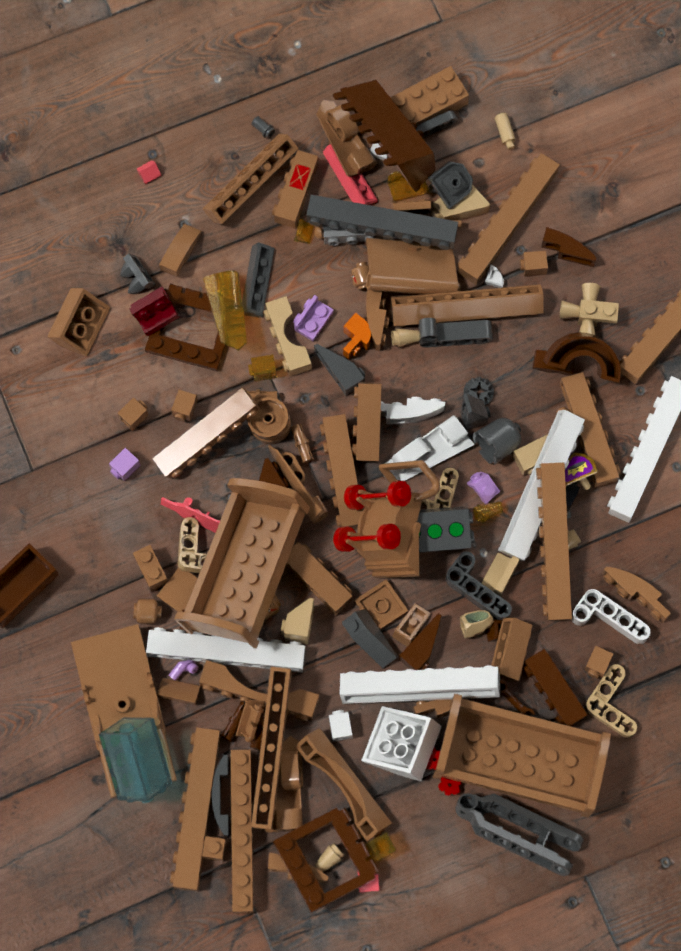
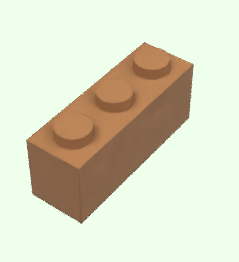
[491,617,532,682]

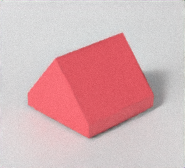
[136,160,161,184]

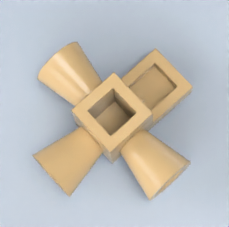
[560,283,619,336]

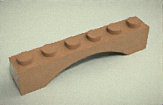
[199,660,319,722]
[296,728,392,842]

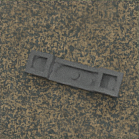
[212,755,229,838]

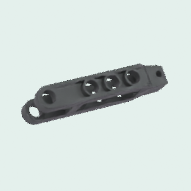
[455,793,583,876]

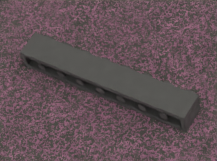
[306,195,458,250]

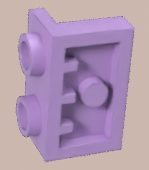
[293,295,334,342]

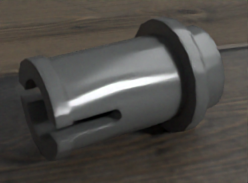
[251,116,275,138]

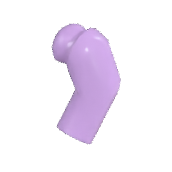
[169,660,198,681]

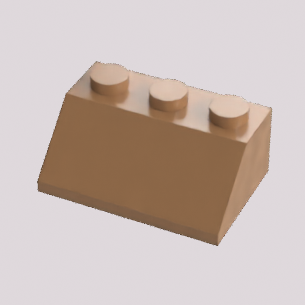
[47,288,110,356]

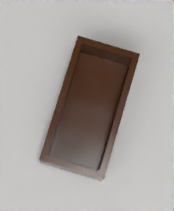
[0,543,59,629]

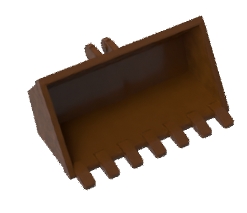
[333,80,436,192]

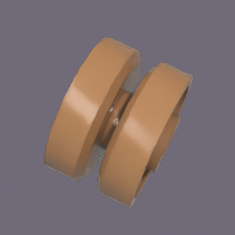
[247,397,292,445]

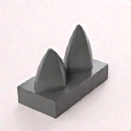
[120,253,156,294]

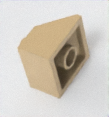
[281,598,314,645]

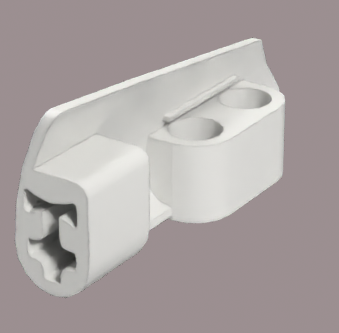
[384,415,474,481]

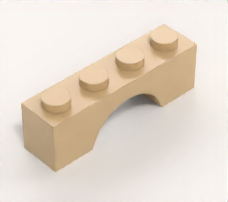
[263,296,312,377]

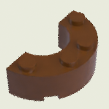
[543,332,621,383]

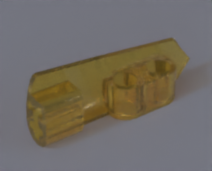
[203,271,247,351]

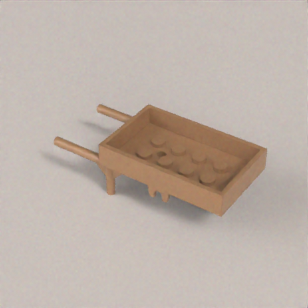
[71,624,177,798]

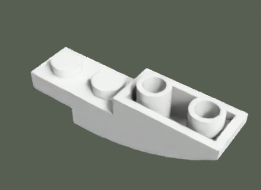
[380,397,445,424]

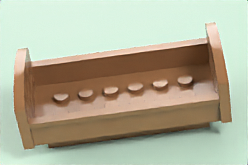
[174,478,310,649]
[433,693,611,818]

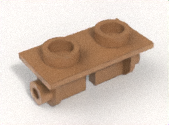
[236,700,264,742]

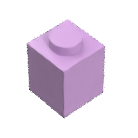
[109,448,140,481]

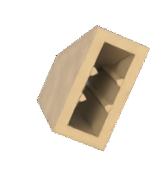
[431,185,490,220]

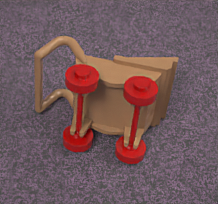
[333,460,440,578]

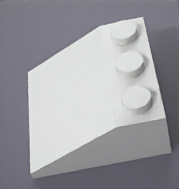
[361,706,441,781]

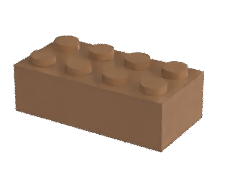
[390,66,469,125]

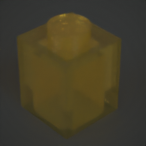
[248,354,277,382]

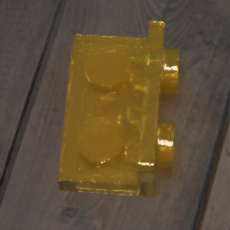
[387,171,429,201]

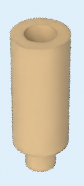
[495,113,516,150]

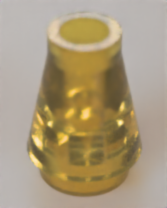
[473,501,503,522]

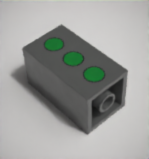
[417,506,474,552]

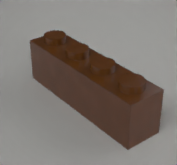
[523,649,587,727]

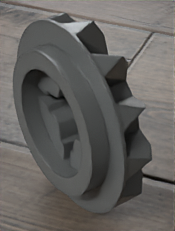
[464,377,494,405]

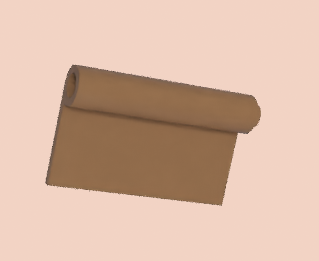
[366,238,461,295]

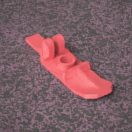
[161,497,220,533]

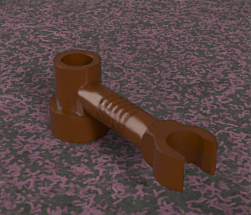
[500,679,535,715]

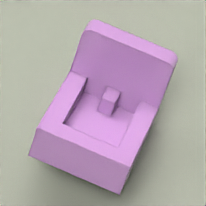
[467,472,500,503]

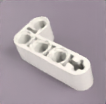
[572,589,650,644]

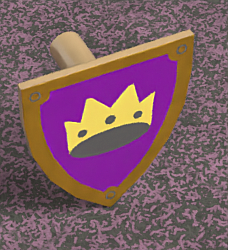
[565,453,598,490]

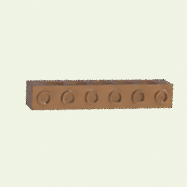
[203,134,299,224]

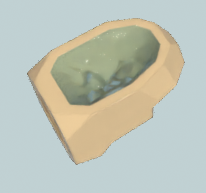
[460,610,494,638]

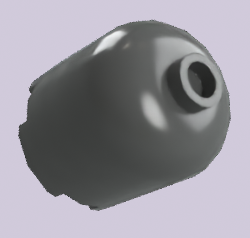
[473,418,522,464]

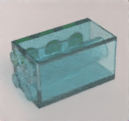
[99,717,173,803]

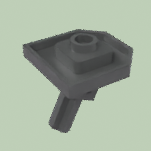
[428,162,473,209]

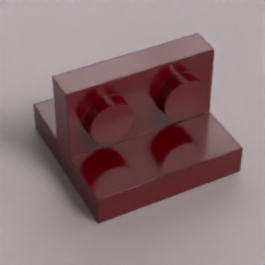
[129,286,179,337]

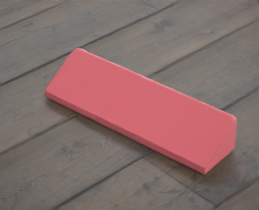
[323,144,378,205]

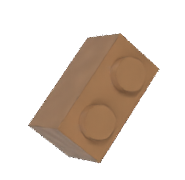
[133,545,168,592]

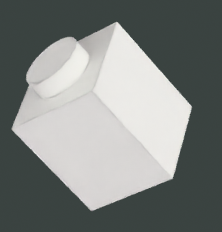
[329,710,352,742]

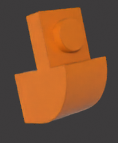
[343,313,371,360]

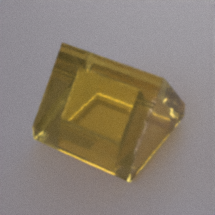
[294,219,314,244]

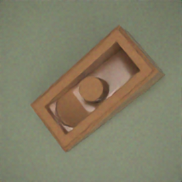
[392,603,431,647]

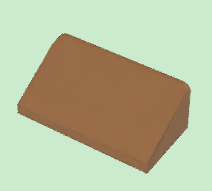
[157,678,201,705]

